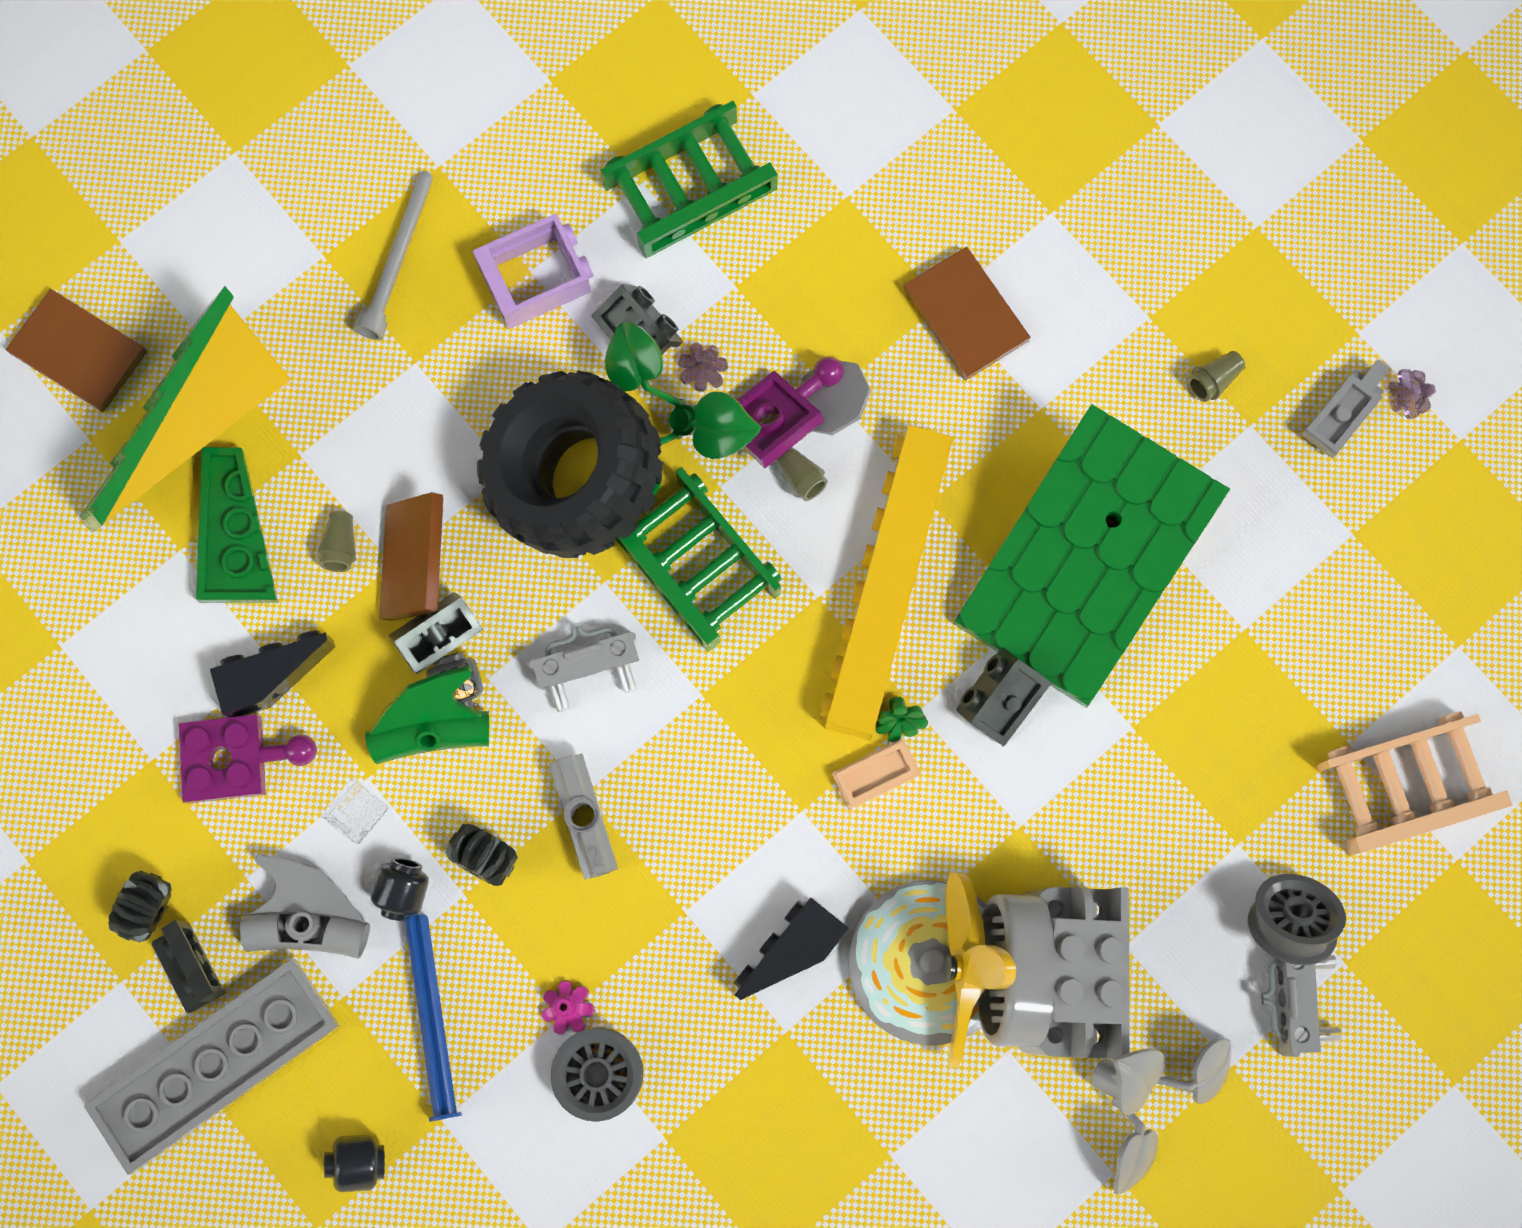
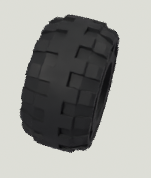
[477,370,663,558]

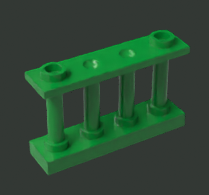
[600,101,778,259]
[615,467,782,652]

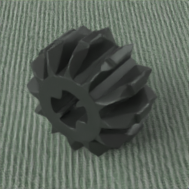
[445,824,518,886]
[108,871,172,943]

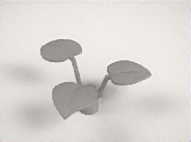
[1091,1037,1231,1195]

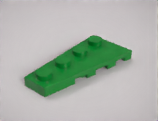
[196,447,279,603]

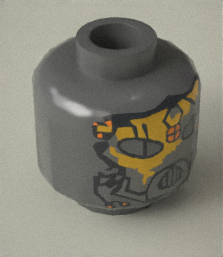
[426,652,483,708]

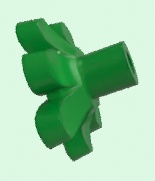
[876,697,928,742]

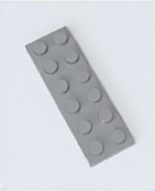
[84,958,340,1175]

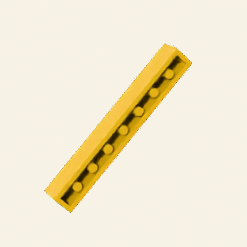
[820,425,954,741]

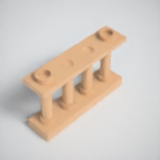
[1317,711,1513,856]

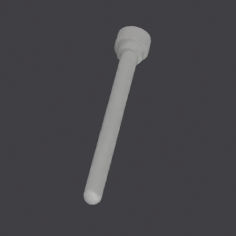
[353,171,433,340]

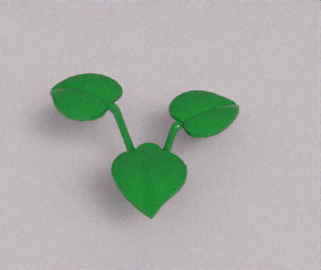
[605,321,762,495]

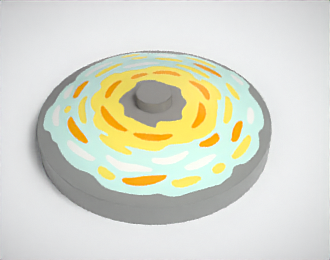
[848,880,986,1045]

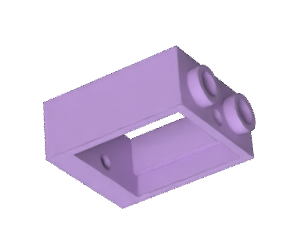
[473,213,594,329]

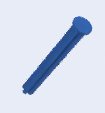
[405,914,462,1122]

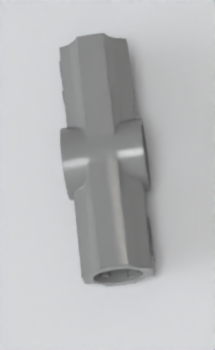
[549,753,618,880]

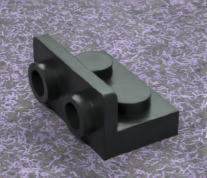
[591,284,683,355]
[956,648,1052,747]
[152,920,226,1013]

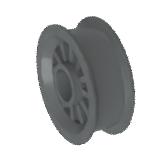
[1247,874,1346,965]
[551,1028,643,1122]

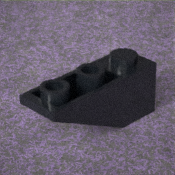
[210,630,335,718]
[733,897,849,1000]

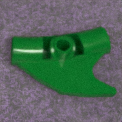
[365,666,489,765]

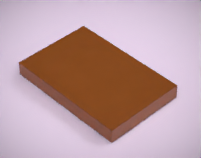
[903,246,1031,380]
[5,288,147,413]
[379,492,444,621]

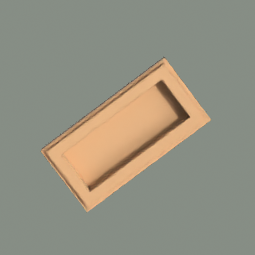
[832,739,921,810]

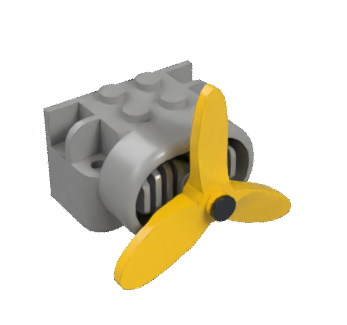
[944,872,1130,1068]

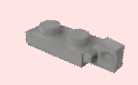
[1302,359,1391,458]

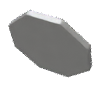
[801,360,871,436]

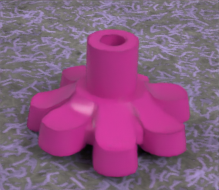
[542,980,595,1035]

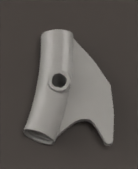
[240,855,370,959]

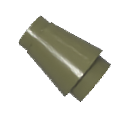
[1187,351,1245,402]
[774,447,828,501]
[316,511,356,572]

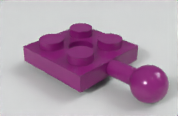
[737,356,844,469]
[179,714,317,804]

